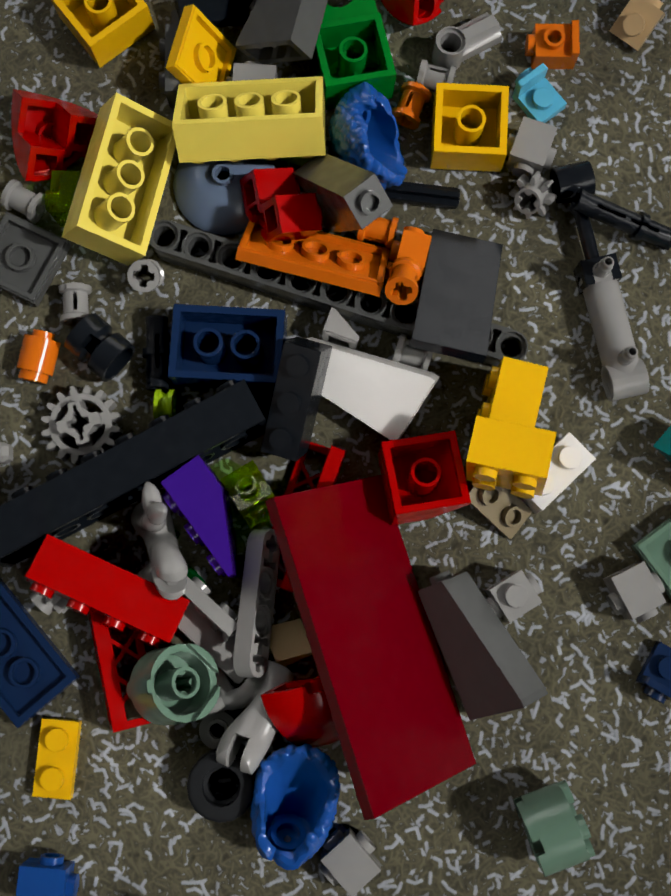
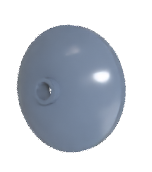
[173,159,276,236]

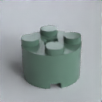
[126,643,220,726]
[513,780,596,877]

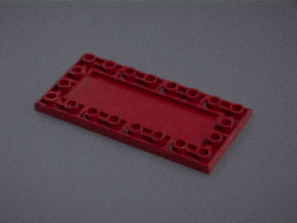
[265,475,476,820]

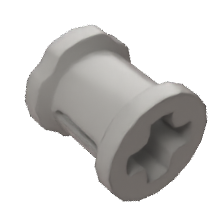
[416,59,457,92]
[0,179,49,224]
[127,259,165,292]
[59,282,92,326]
[392,333,433,371]

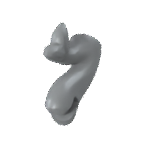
[131,481,188,600]
[209,660,294,775]

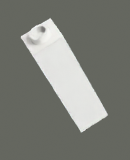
[306,337,440,440]

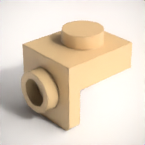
[609,0,665,51]

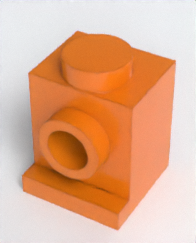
[525,20,580,69]
[384,226,432,286]

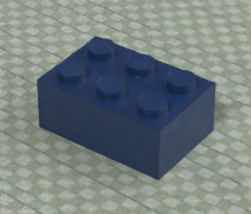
[168,304,287,391]

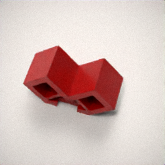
[240,167,323,242]

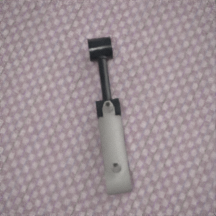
[550,160,650,401]

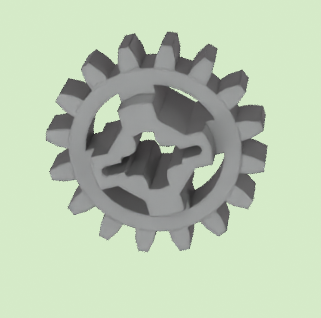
[41,385,123,466]

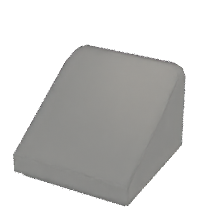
[321,307,360,350]

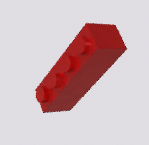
[25,534,190,648]

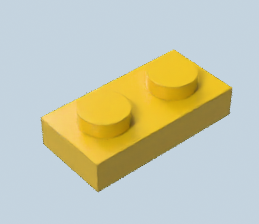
[32,717,82,800]

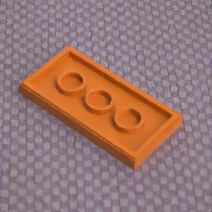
[235,220,390,297]

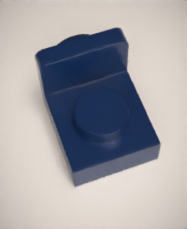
[636,641,671,704]

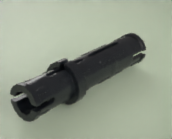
[570,188,671,251]

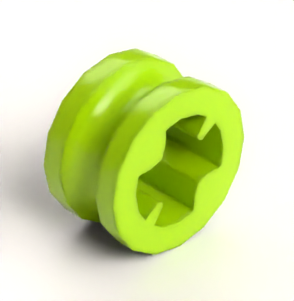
[153,389,177,419]

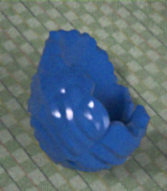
[328,81,407,190]
[250,743,341,870]

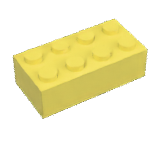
[172,76,326,164]
[61,92,176,266]

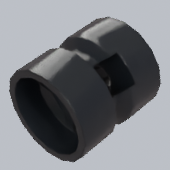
[64,313,135,382]

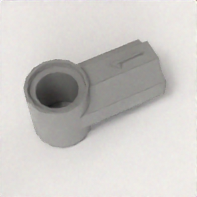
[431,12,502,70]

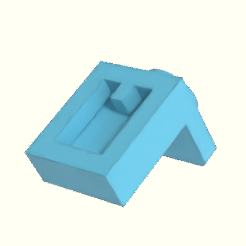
[512,63,567,123]

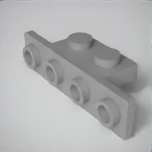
[137,562,246,685]

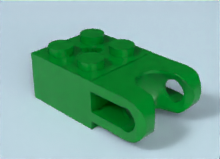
[312,0,397,110]

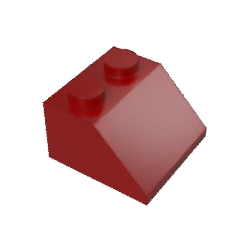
[378,430,471,526]

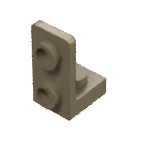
[462,458,532,539]

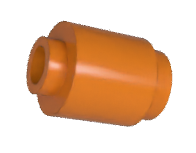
[16,329,61,385]

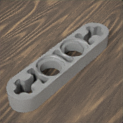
[233,529,280,678]

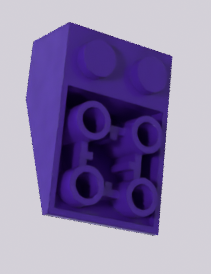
[161,455,240,579]

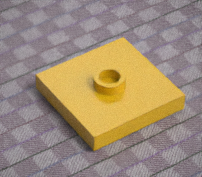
[165,4,237,84]

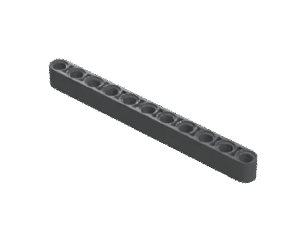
[149,220,529,367]

